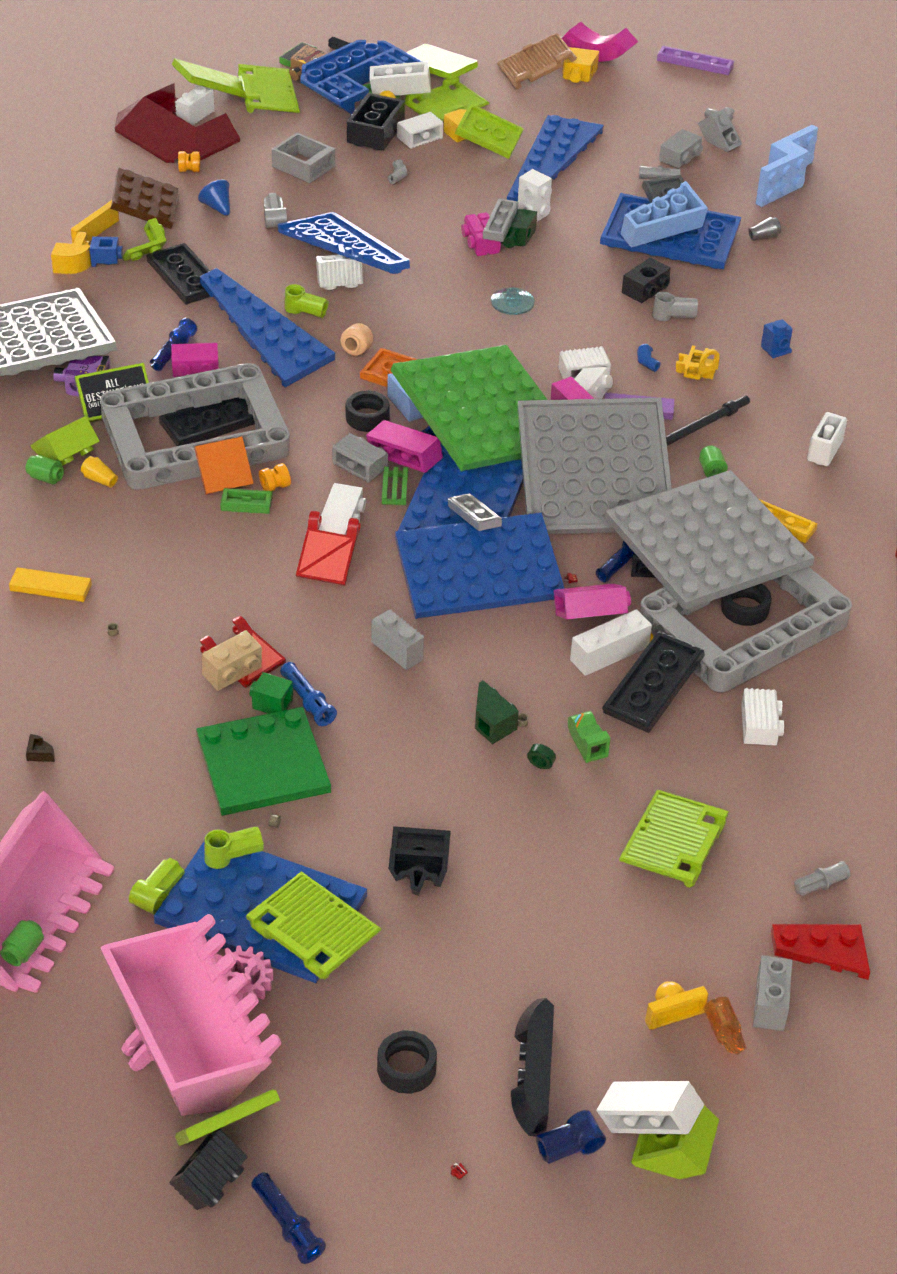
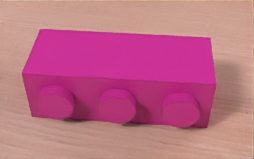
[366,420,443,473]

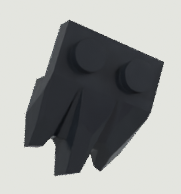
[388,826,451,896]

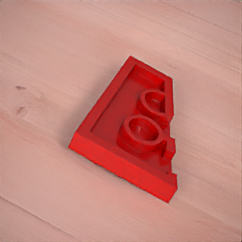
[771,924,870,980]

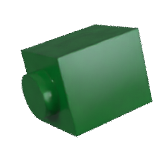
[249,672,293,714]

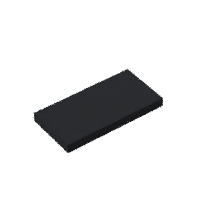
[146,243,211,305]
[159,397,255,446]
[602,631,705,733]

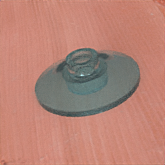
[491,287,535,315]

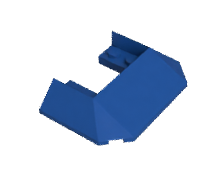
[301,40,423,115]

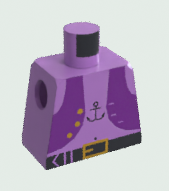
[54,356,111,397]

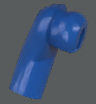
[637,343,661,372]

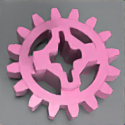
[215,945,273,1001]

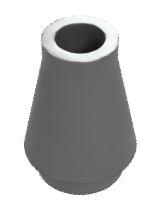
[748,217,781,240]

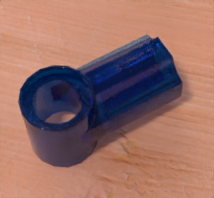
[536,1110,606,1164]

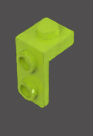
[123,218,167,261]

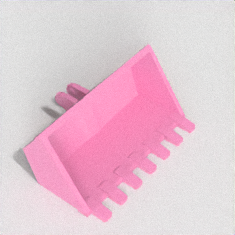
[0,791,114,993]
[100,914,281,1116]

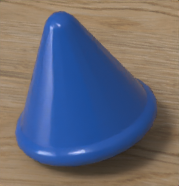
[198,179,230,216]

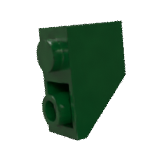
[475,680,519,744]

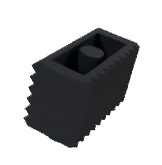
[169,1129,248,1210]

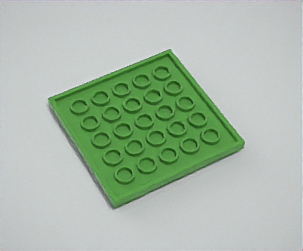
[390,345,548,471]

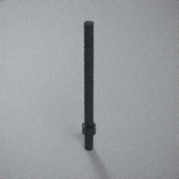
[666,395,750,446]

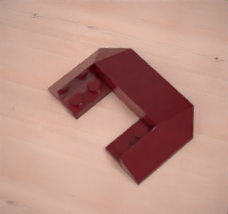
[115,83,240,163]

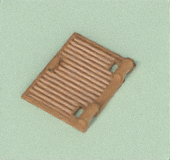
[497,33,577,89]

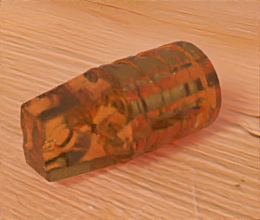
[703,997,746,1055]

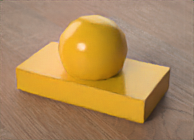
[645,981,708,1030]

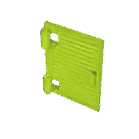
[238,64,300,113]
[404,77,489,122]
[619,789,729,888]
[246,871,382,980]

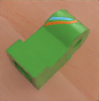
[568,711,611,763]

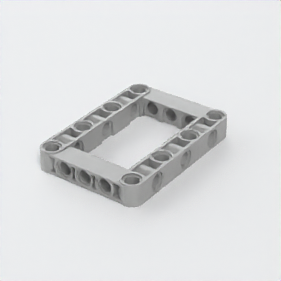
[100,363,290,490]
[640,567,852,692]

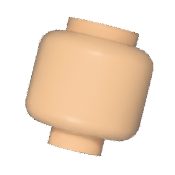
[340,323,373,356]

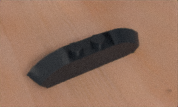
[511,998,554,1137]

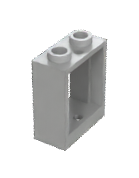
[272,132,335,183]

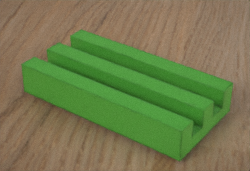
[382,466,408,505]
[220,488,273,514]

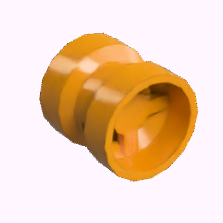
[178,151,200,172]
[259,463,291,491]

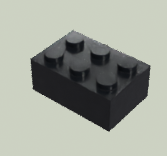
[347,93,405,150]

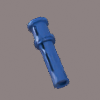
[280,662,337,726]

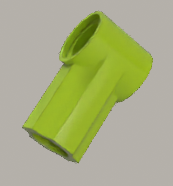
[284,284,329,318]
[204,827,264,869]
[129,858,185,915]

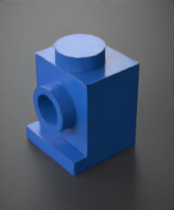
[90,236,123,267]
[761,319,793,358]

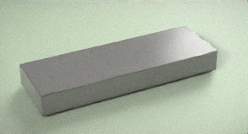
[483,198,519,242]
[448,493,502,531]

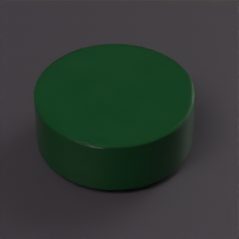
[527,743,556,769]

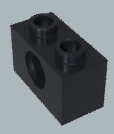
[622,257,671,303]

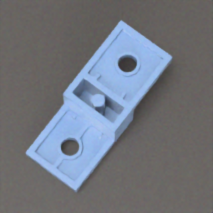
[756,125,818,207]

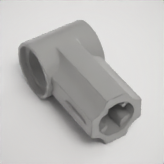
[264,193,287,228]
[652,292,698,321]

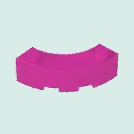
[562,22,638,62]

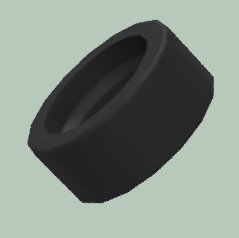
[345,390,390,432]
[721,583,772,626]
[377,1030,437,1094]

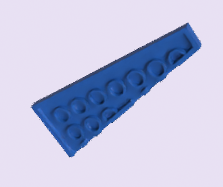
[507,115,604,202]
[277,212,410,274]
[200,268,335,388]

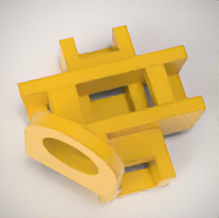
[676,345,720,380]

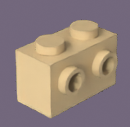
[202,630,262,691]

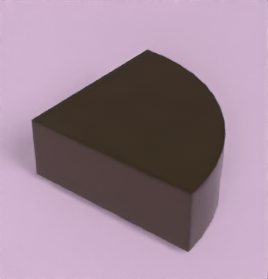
[26,734,55,762]

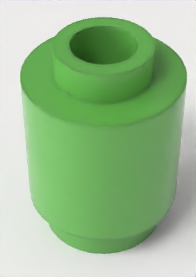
[699,445,728,477]
[25,455,64,485]
[0,920,44,966]

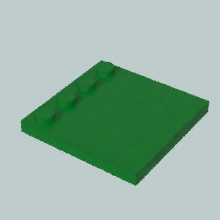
[196,707,331,816]

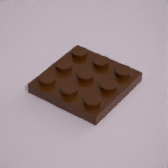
[111,168,178,229]

